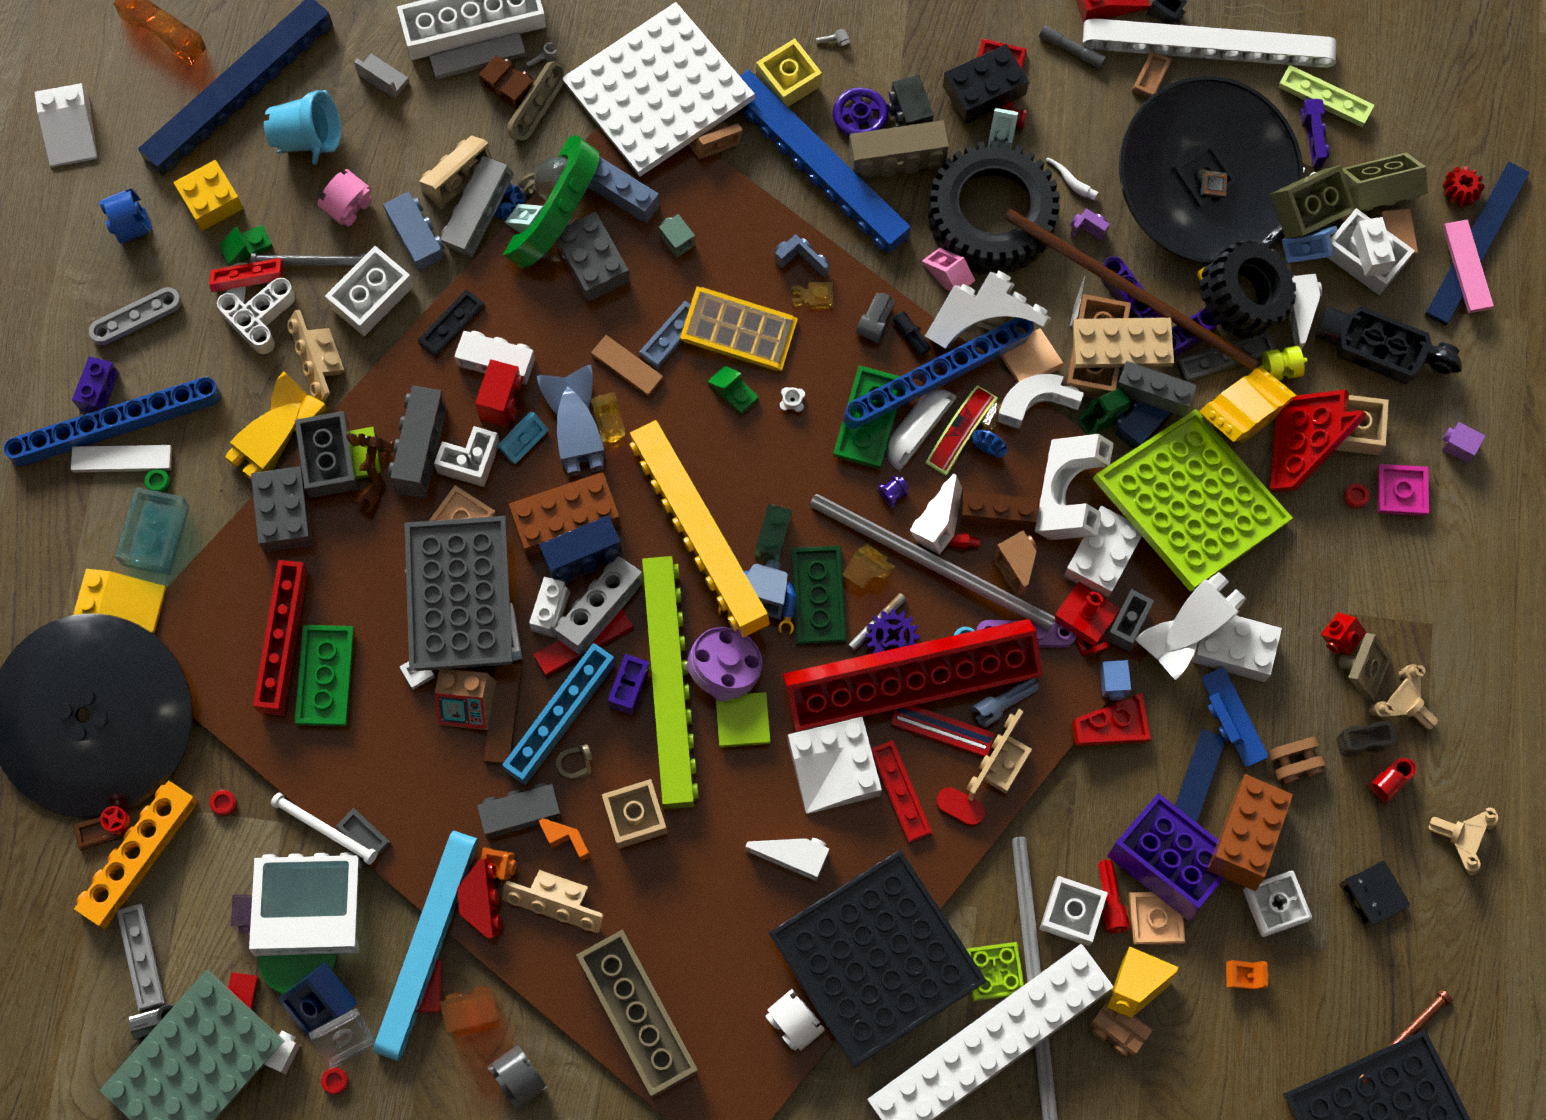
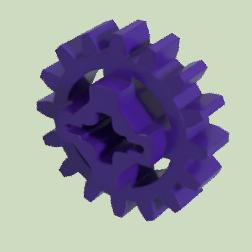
[865,609,920,654]

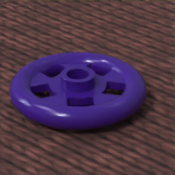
[833,87,889,137]

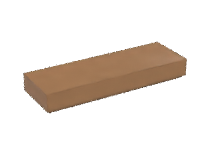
[591,335,663,397]

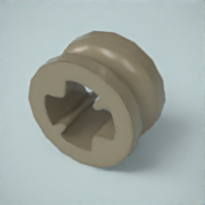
[518,173,542,196]

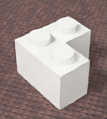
[434,426,500,487]

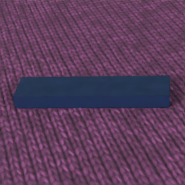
[1175,729,1225,823]

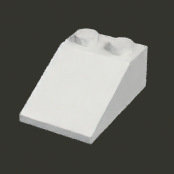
[35,83,98,167]

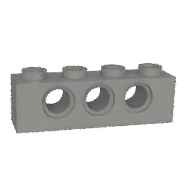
[555,556,644,656]

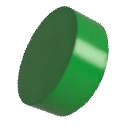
[144,469,171,495]

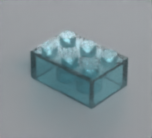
[115,487,190,575]

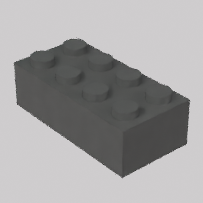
[388,385,447,499]

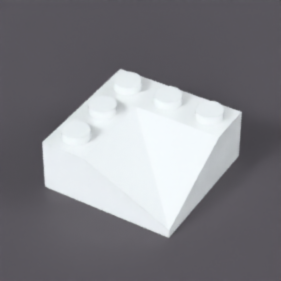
[788,717,882,814]

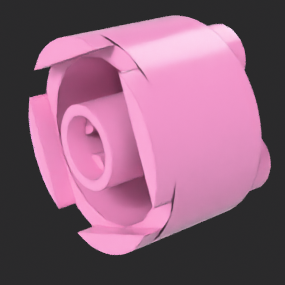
[318,169,372,227]

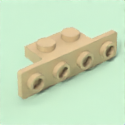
[287,310,344,403]
[966,709,1032,801]
[502,870,604,933]

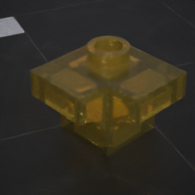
[842,544,895,588]

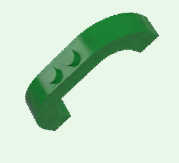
[503,135,600,269]

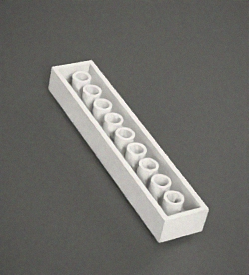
[867,944,1114,1120]

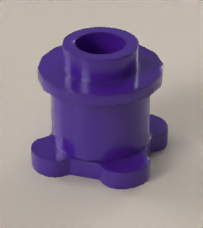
[877,476,909,508]

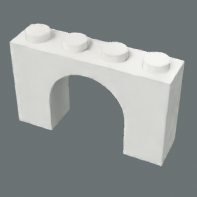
[1035,434,1113,540]

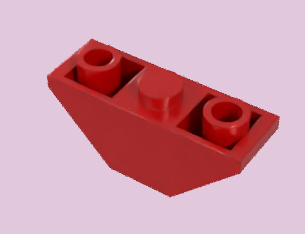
[457,857,502,938]

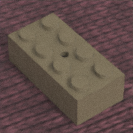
[848,120,949,181]

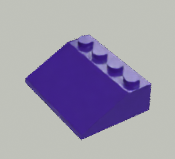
[1107,793,1224,922]

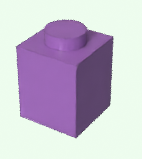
[1442,422,1485,463]

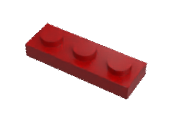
[209,258,283,292]

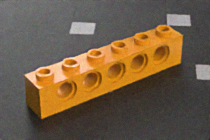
[74,780,198,930]

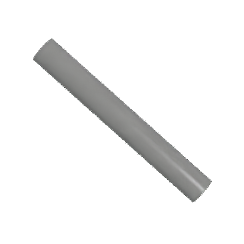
[848,593,907,652]

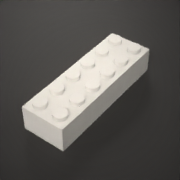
[397,0,546,60]

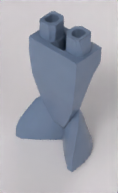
[536,365,605,477]

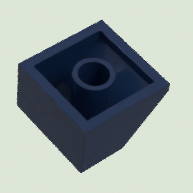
[278,962,358,1039]

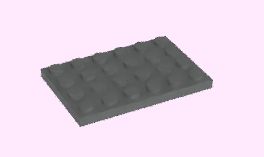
[404,516,513,671]

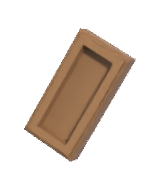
[1132,51,1172,99]

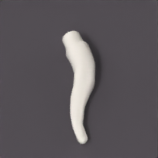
[1046,158,1099,201]

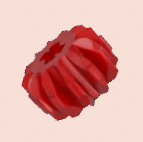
[1442,166,1485,207]

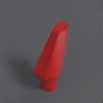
[947,533,980,548]

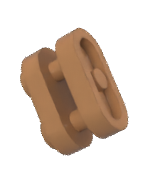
[1268,737,1326,784]

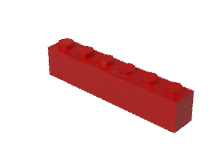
[253,560,308,716]

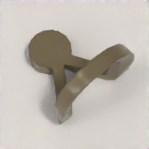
[556,744,592,780]

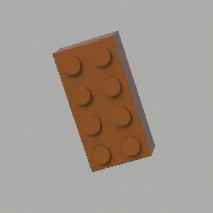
[509,472,621,557]
[1207,774,1293,891]

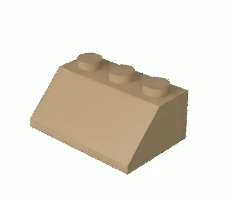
[419,136,492,210]

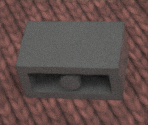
[1106,589,1154,651]

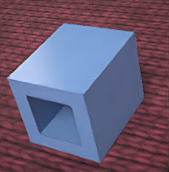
[1099,660,1131,700]

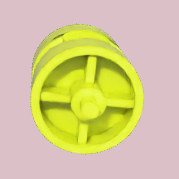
[1259,346,1307,381]

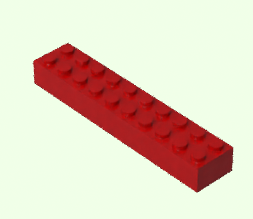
[783,619,1043,732]

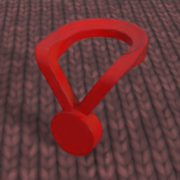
[1076,633,1110,655]

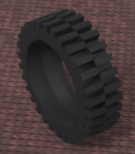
[928,141,1060,275]

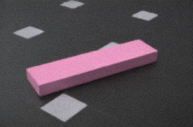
[1443,220,1494,314]

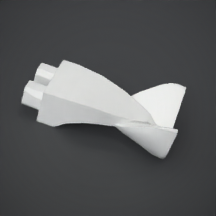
[1135,573,1246,680]

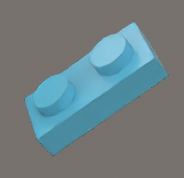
[497,411,549,464]

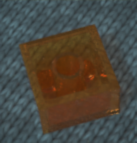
[440,986,504,1039]

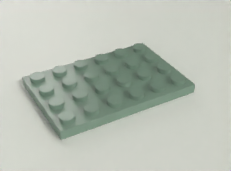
[100,970,285,1120]

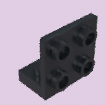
[1339,861,1410,929]

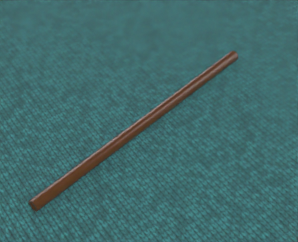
[1004,208,1259,371]

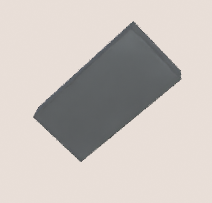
[336,808,391,860]

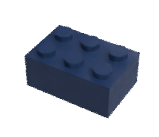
[539,515,623,584]

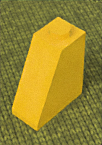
[1107,947,1178,1018]

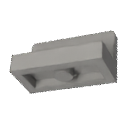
[354,54,409,99]

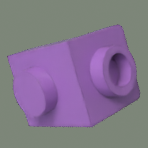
[1070,208,1110,241]

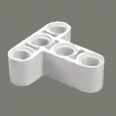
[217,278,295,354]

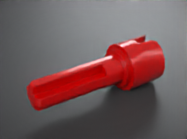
[1098,860,1131,934]

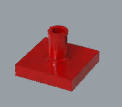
[1054,582,1121,647]

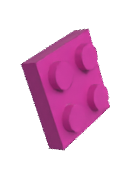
[1377,464,1429,516]

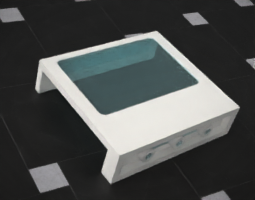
[249,852,362,956]

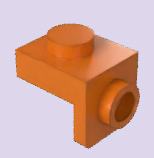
[481,847,517,881]
[1226,960,1269,990]

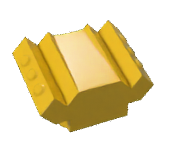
[1199,366,1297,444]

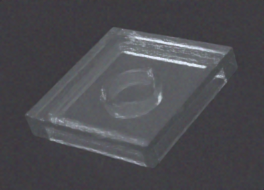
[309,1008,376,1068]

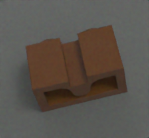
[478,54,533,110]

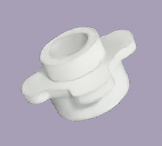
[780,387,805,412]

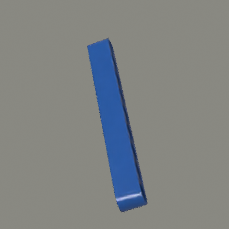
[843,317,1034,429]
[4,377,221,466]

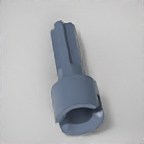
[971,678,1039,728]

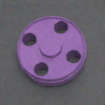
[686,627,762,702]

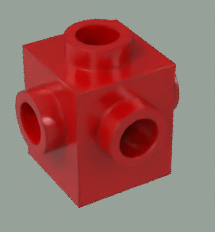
[1321,612,1367,656]

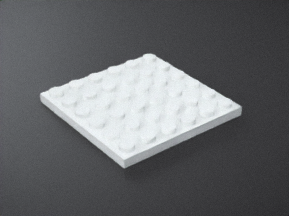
[563,2,756,176]

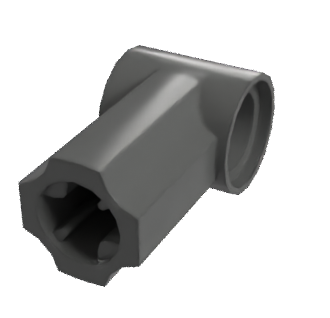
[855,293,895,343]
[129,1004,174,1040]

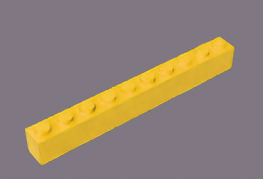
[629,420,770,638]

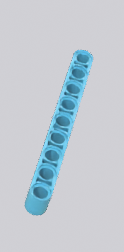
[373,831,479,1061]

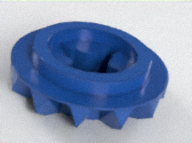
[494,183,525,219]
[971,430,1008,458]

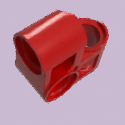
[1367,757,1416,805]

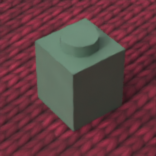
[659,214,696,258]

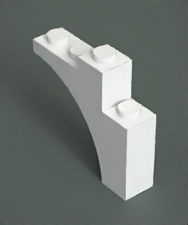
[925,271,1051,348]

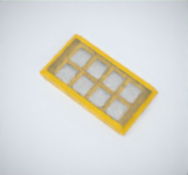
[680,287,798,372]

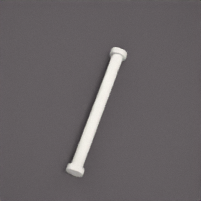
[271,793,378,865]

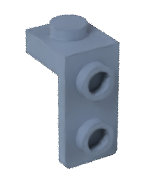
[775,234,829,278]

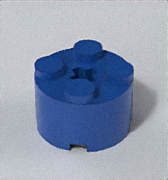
[99,188,152,244]

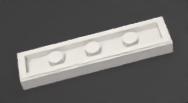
[71,445,172,473]

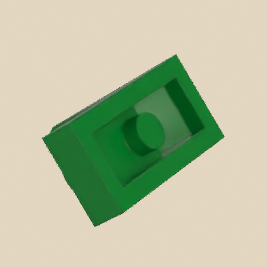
[219,224,273,267]
[707,366,759,416]

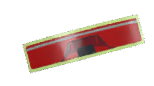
[925,385,998,476]

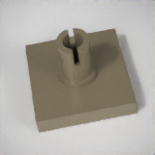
[1339,633,1392,701]

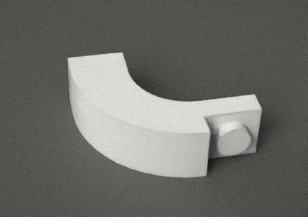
[997,374,1084,429]

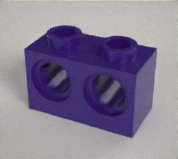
[72,356,119,413]
[608,654,650,716]

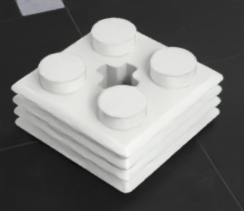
[1243,871,1312,937]

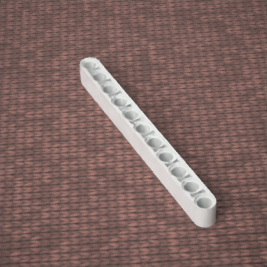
[1083,19,1336,68]

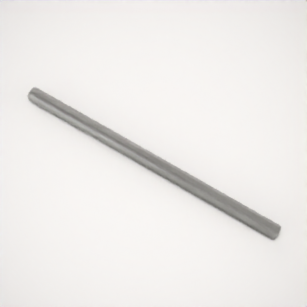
[810,494,1055,630]
[1012,837,1058,1120]

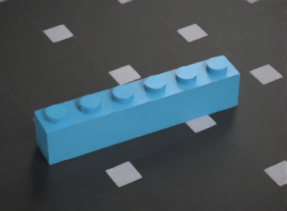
[502,643,616,786]

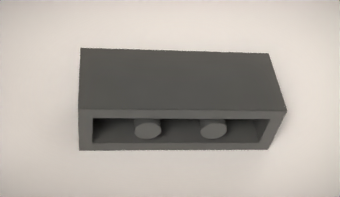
[1116,361,1197,417]
[477,783,562,839]

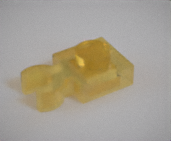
[791,282,833,309]

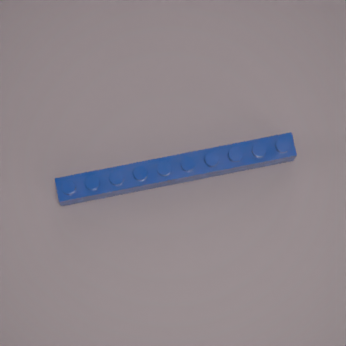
[740,69,910,254]

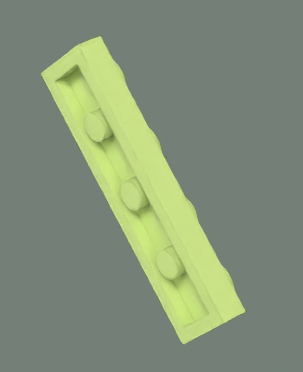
[1278,65,1374,128]

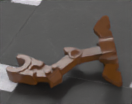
[346,433,395,513]

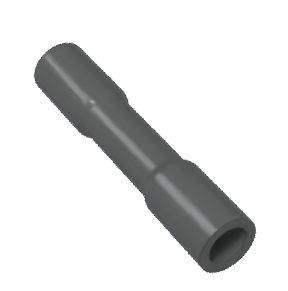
[1039,25,1106,70]

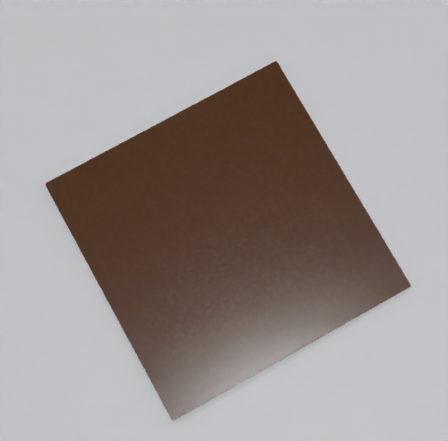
[154,126,1195,1120]

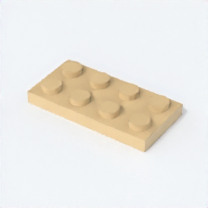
[1072,318,1174,368]

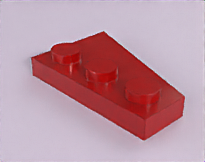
[1072,692,1151,746]

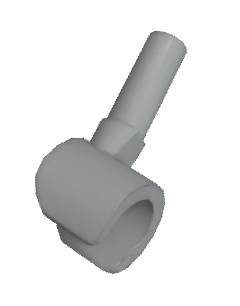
[816,29,850,47]
[526,42,557,68]

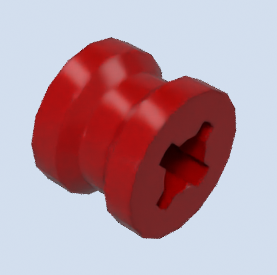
[100,806,131,835]

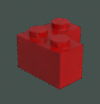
[475,359,523,428]

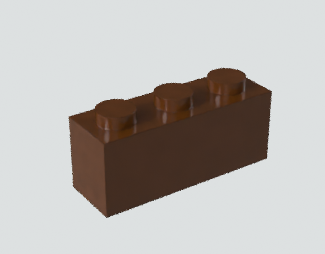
[960,491,1039,531]

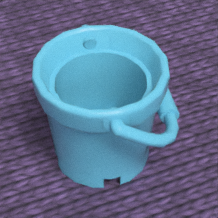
[264,90,341,165]

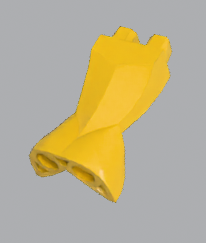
[225,371,327,481]

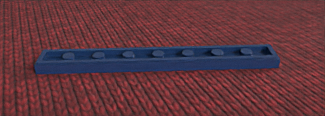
[1425,161,1530,326]

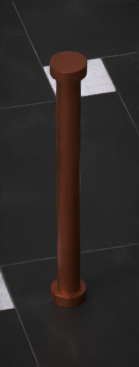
[1359,990,1453,1084]

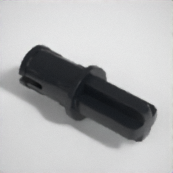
[893,311,931,356]

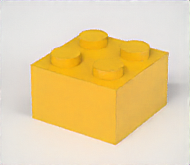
[173,160,244,231]

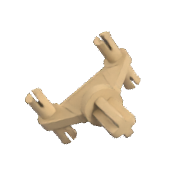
[1369,664,1438,730]
[1428,808,1498,875]

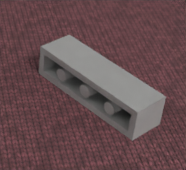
[440,156,514,257]

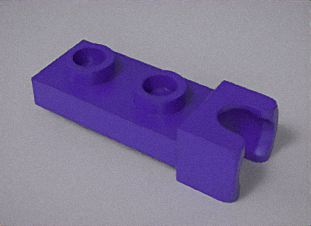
[1300,99,1329,168]

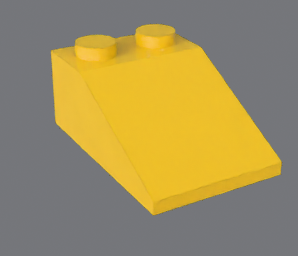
[73,569,167,634]

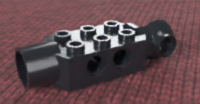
[1315,306,1462,384]

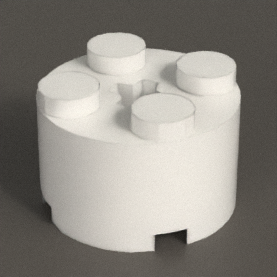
[766,989,825,1051]

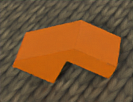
[539,818,590,862]

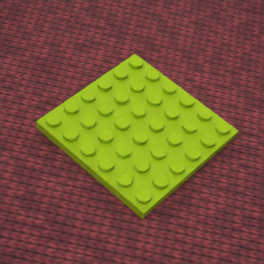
[1093,409,1293,592]

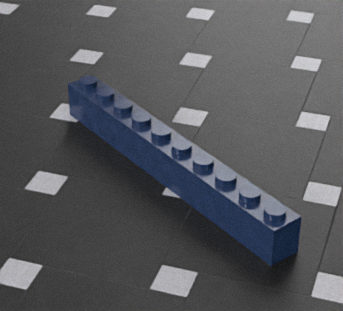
[138,0,333,177]

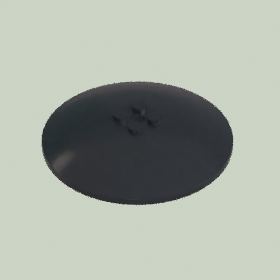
[1119,76,1304,264]
[0,614,193,818]

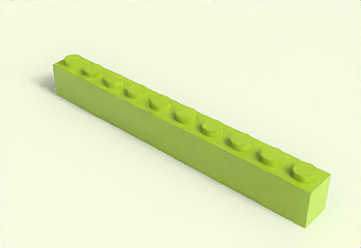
[642,556,698,809]

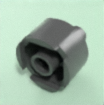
[487,1045,547,1110]

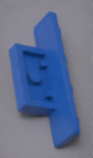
[1202,667,1268,767]

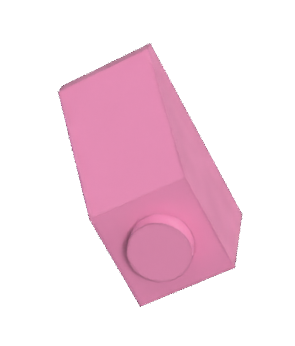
[922,248,975,292]

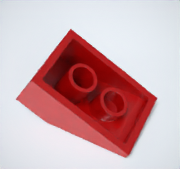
[1076,0,1150,23]

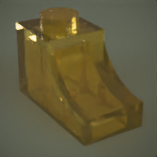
[591,392,625,442]

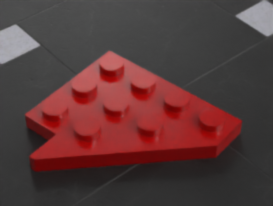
[1270,389,1367,492]

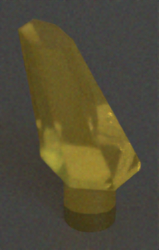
[981,402,1001,432]

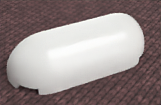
[886,390,957,471]

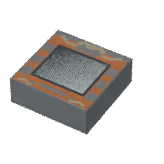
[1201,170,1227,198]

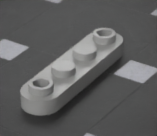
[89,287,181,345]

